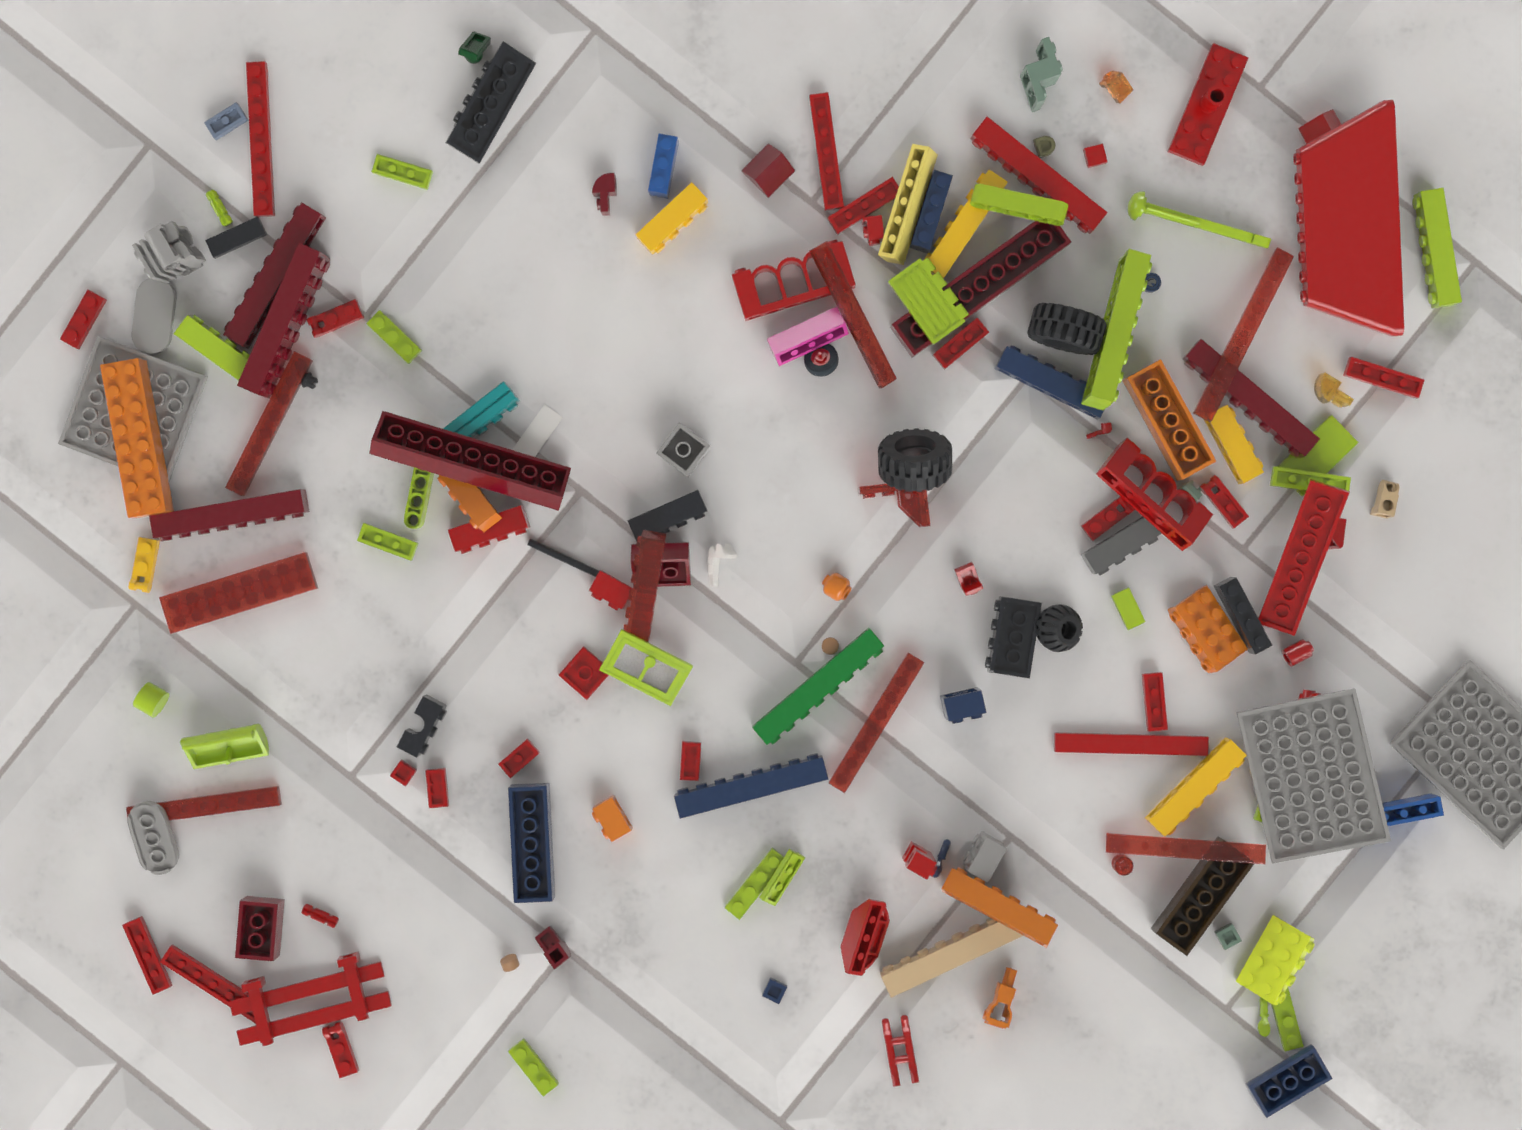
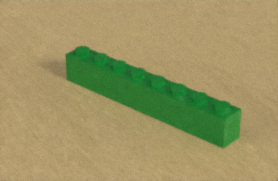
[752,628,884,745]

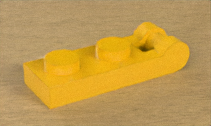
[128,537,160,593]

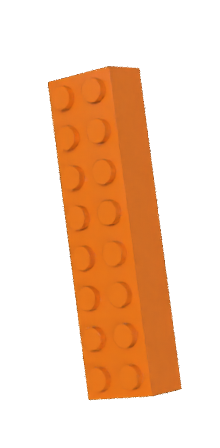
[100,358,174,518]

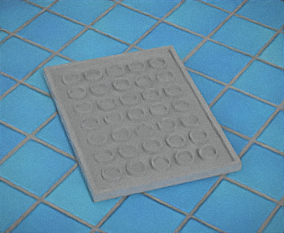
[1389,660,1522,849]
[1236,688,1391,864]

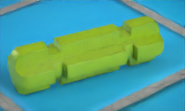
[206,190,233,226]

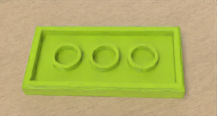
[1277,415,1359,496]

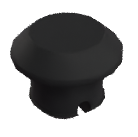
[301,372,318,389]

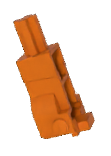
[982,967,1017,1029]

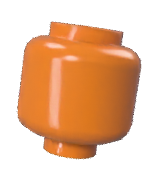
[822,573,852,601]

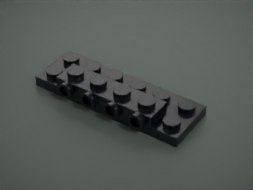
[445,41,536,164]

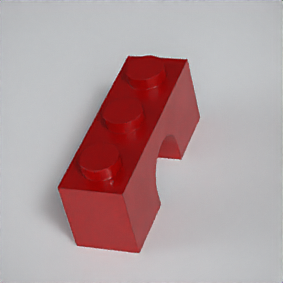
[902,841,937,880]

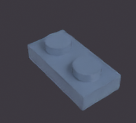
[204,102,249,141]

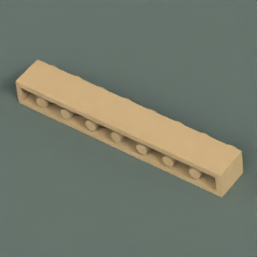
[880,918,1023,998]

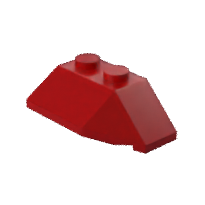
[840,899,890,976]

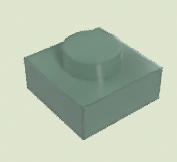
[1214,923,1242,950]

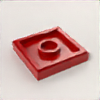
[559,646,609,700]

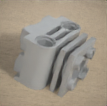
[132,221,206,284]

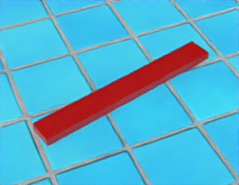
[1054,732,1209,756]

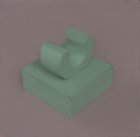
[1177,480,1203,501]

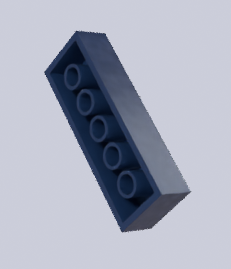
[508,783,555,903]

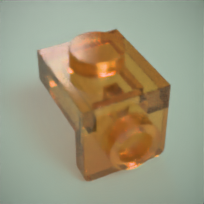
[1099,71,1134,103]

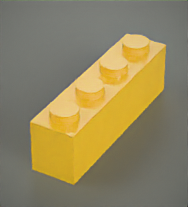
[635,182,708,255]
[1202,405,1264,484]

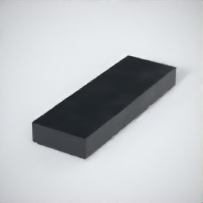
[205,217,267,259]

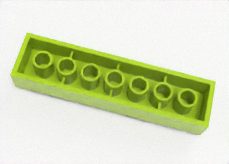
[1081,249,1152,410]

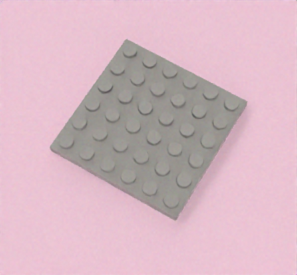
[58,336,208,481]

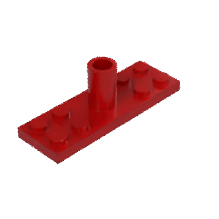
[1167,43,1249,166]

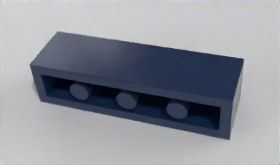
[910,170,953,254]

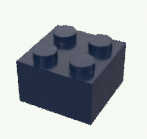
[940,687,987,724]

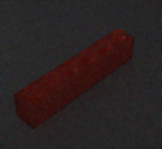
[623,530,667,643]

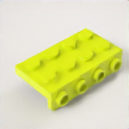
[1236,915,1315,1005]

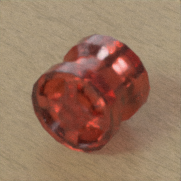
[1111,854,1134,876]

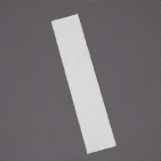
[482,404,563,510]

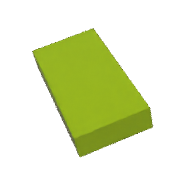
[1111,587,1146,630]

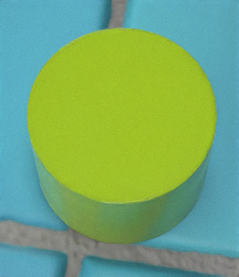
[133,682,170,718]

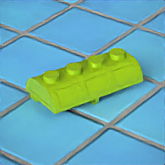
[180,723,269,769]

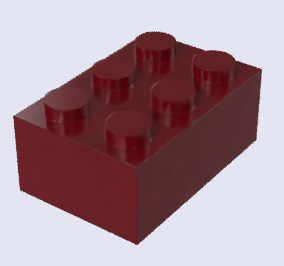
[235,896,285,961]

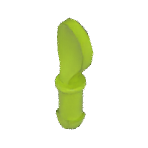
[1258,997,1270,1037]

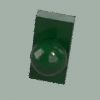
[458,31,491,64]

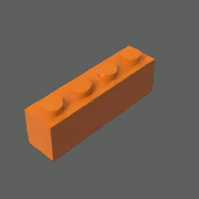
[437,475,502,532]

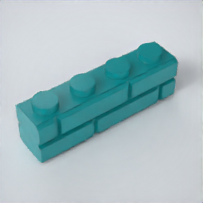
[443,381,520,438]

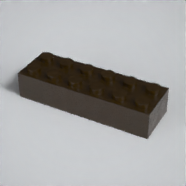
[1150,836,1255,956]

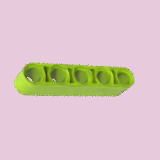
[970,184,1068,226]
[404,468,434,529]

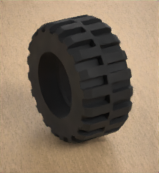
[1027,303,1107,355]
[878,428,952,492]

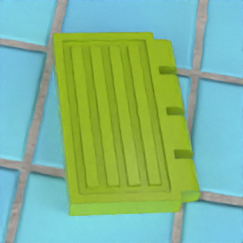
[888,258,969,345]

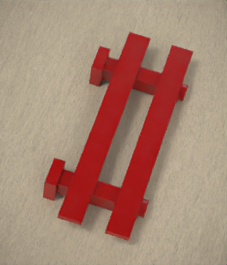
[229,951,392,1046]

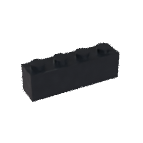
[627,490,707,544]
[1214,577,1273,655]

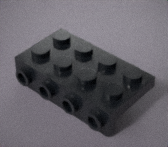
[985,596,1042,679]

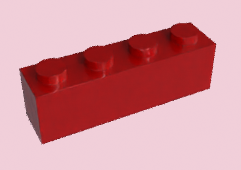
[448,505,530,554]

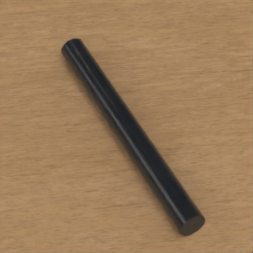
[527,538,599,577]

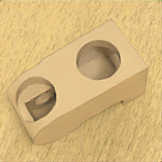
[1370,480,1400,519]

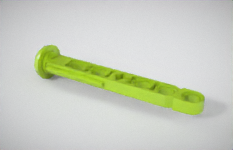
[1127,191,1271,248]

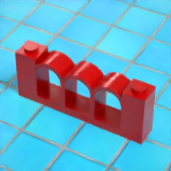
[732,240,856,321]
[1096,437,1214,551]

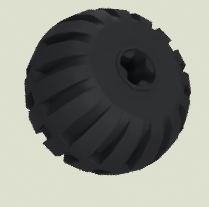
[1036,604,1083,652]

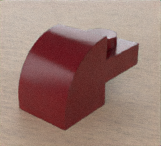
[592,173,617,216]
[535,926,571,970]

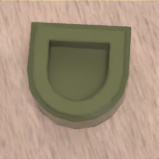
[1033,136,1056,158]

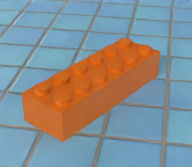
[1122,359,1216,481]
[941,867,1058,948]

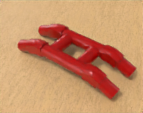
[882,1015,919,1087]

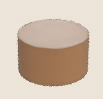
[822,637,839,655]
[500,954,520,972]

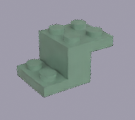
[1020,37,1063,112]

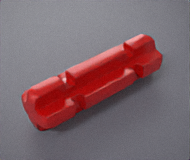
[301,904,339,928]

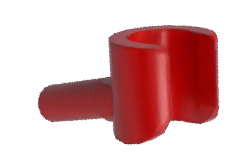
[1086,422,1112,439]

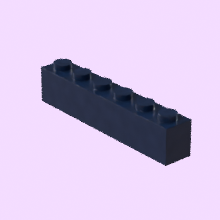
[994,345,1104,420]

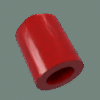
[1282,639,1314,667]

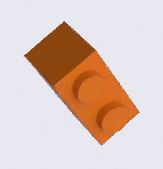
[592,795,633,842]

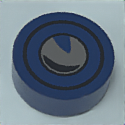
[1145,273,1161,293]

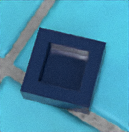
[762,977,787,1004]

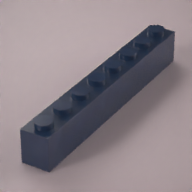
[674,753,829,819]

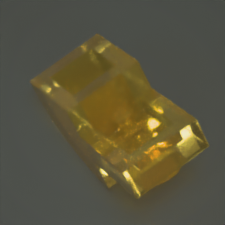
[1314,373,1354,408]

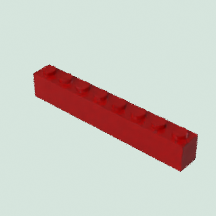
[970,116,1108,234]

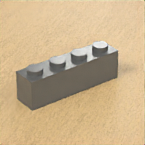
[1081,516,1162,575]

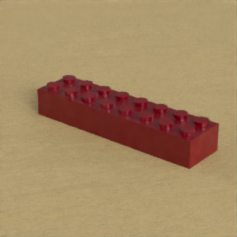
[237,243,330,399]

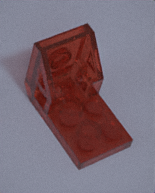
[857,484,930,527]

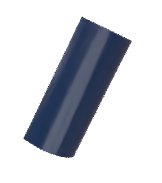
[1245,1044,1333,1118]

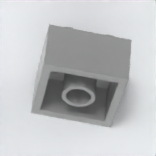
[656,422,711,477]
[963,831,1007,883]

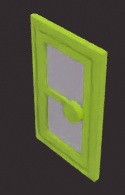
[599,629,693,706]

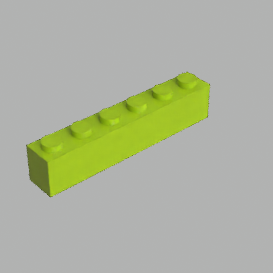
[1412,187,1462,309]

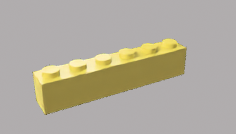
[878,144,938,265]

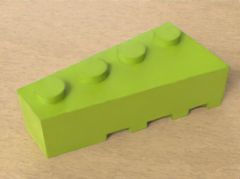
[173,314,250,381]

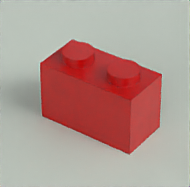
[589,570,635,611]

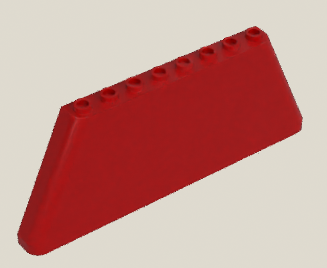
[1293,99,1404,336]

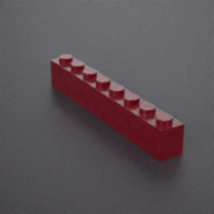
[223,202,326,349]
[1182,339,1320,458]
[149,489,310,542]

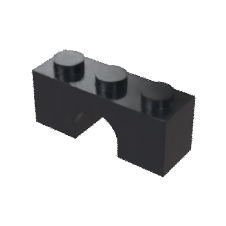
[396,694,447,758]

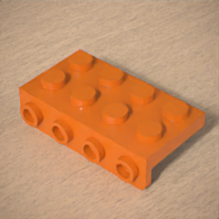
[1168,585,1248,673]

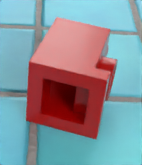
[862,215,884,246]

